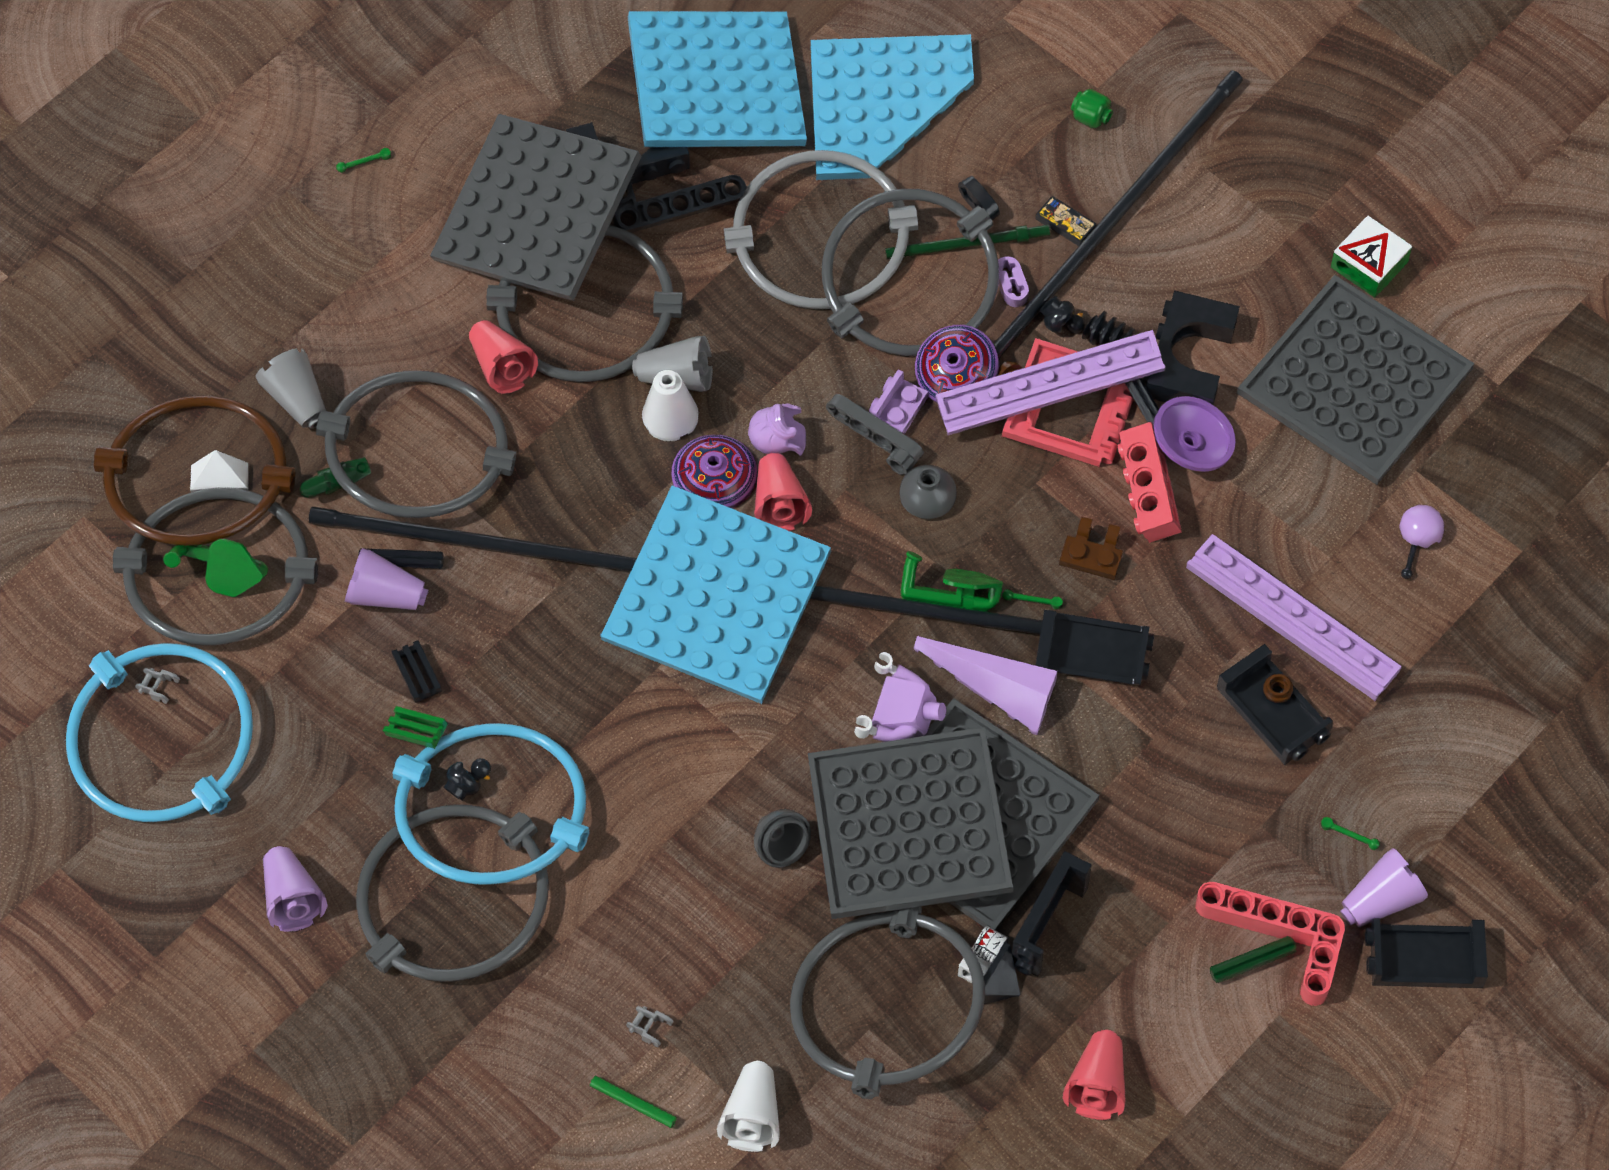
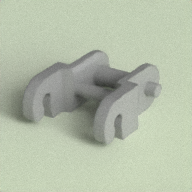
[135,668,180,704]
[626,1006,674,1047]

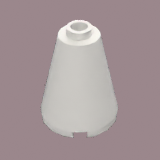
[642,370,699,441]
[717,1061,780,1152]

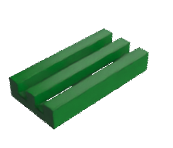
[382,706,448,749]

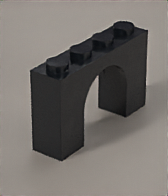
[566,122,690,184]
[1143,290,1240,405]

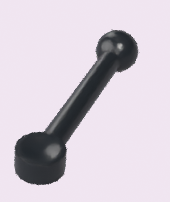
[1401,545,1417,579]

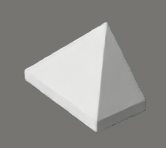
[190,450,249,492]

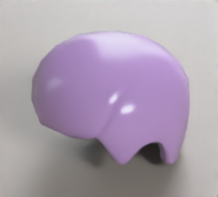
[1399,505,1444,548]

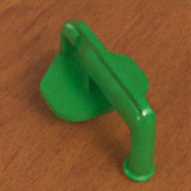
[163,539,268,597]
[900,551,1003,611]

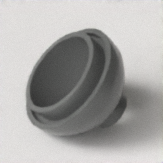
[899,465,957,519]
[754,809,811,868]

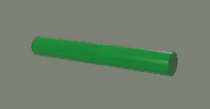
[590,1075,677,1128]

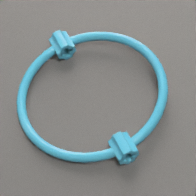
[66,643,253,822]
[392,723,590,885]

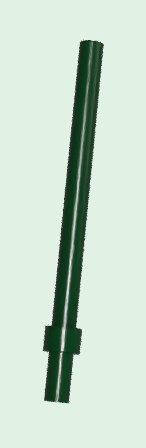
[885,225,1050,259]

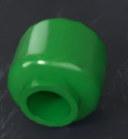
[1071,88,1113,129]

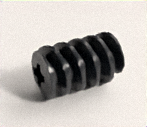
[1082,311,1136,346]

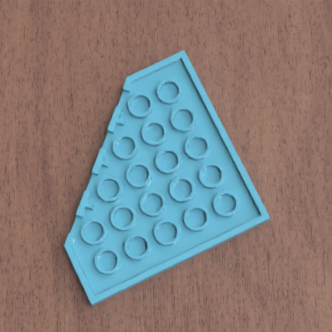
[811,34,974,180]

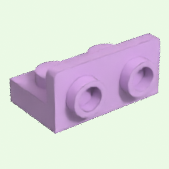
[869,369,928,434]

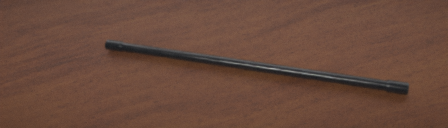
[993,70,1243,360]

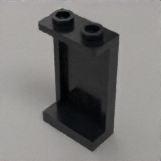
[1035,609,1154,686]
[1217,644,1333,765]
[1012,851,1092,977]
[1365,918,1488,988]

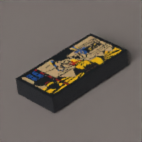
[1036,196,1097,246]

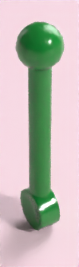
[336,148,391,173]
[1002,589,1063,609]
[1321,817,1380,850]

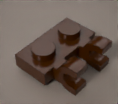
[1059,517,1123,580]

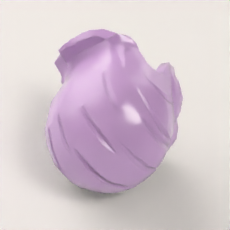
[748,403,806,456]

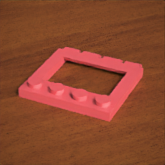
[1002,338,1133,467]

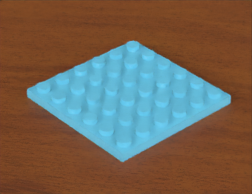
[628,11,807,147]
[600,485,831,704]

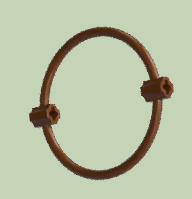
[94,395,296,546]

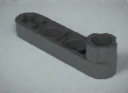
[826,394,924,475]

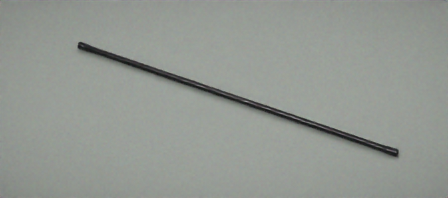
[309,506,1043,635]

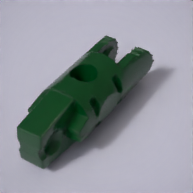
[299,457,371,498]

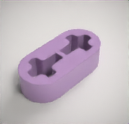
[998,256,1029,307]

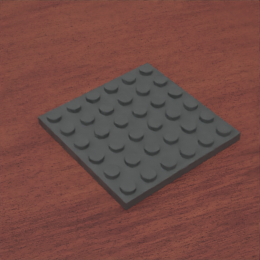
[430,114,642,301]
[1237,275,1475,485]
[924,698,1099,931]
[807,727,1013,919]

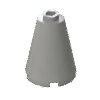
[632,336,713,392]
[256,348,326,429]

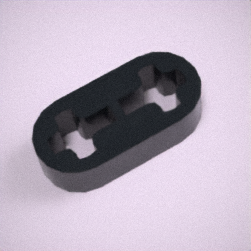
[958,176,1000,220]

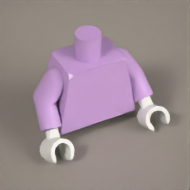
[854,652,946,742]

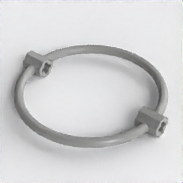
[724,150,918,309]

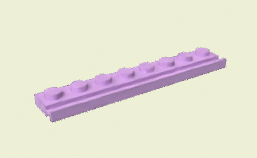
[936,330,1165,435]
[1186,534,1402,701]

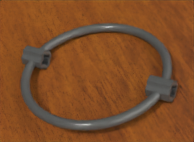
[821,189,999,356]
[486,225,683,382]
[316,370,516,518]
[113,488,318,645]
[356,804,549,981]
[790,906,985,1099]

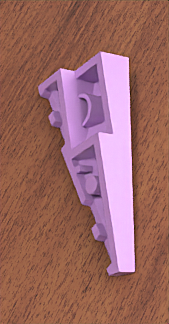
[914,636,1057,735]

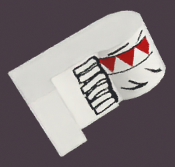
[958,926,1009,983]

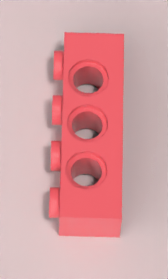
[1118,422,1182,543]

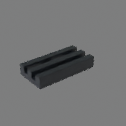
[391,640,442,703]

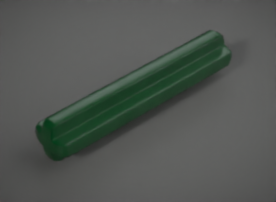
[1210,936,1297,983]

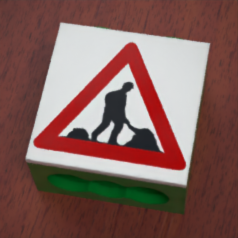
[1331,216,1412,298]

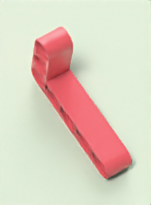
[1195,882,1345,1006]

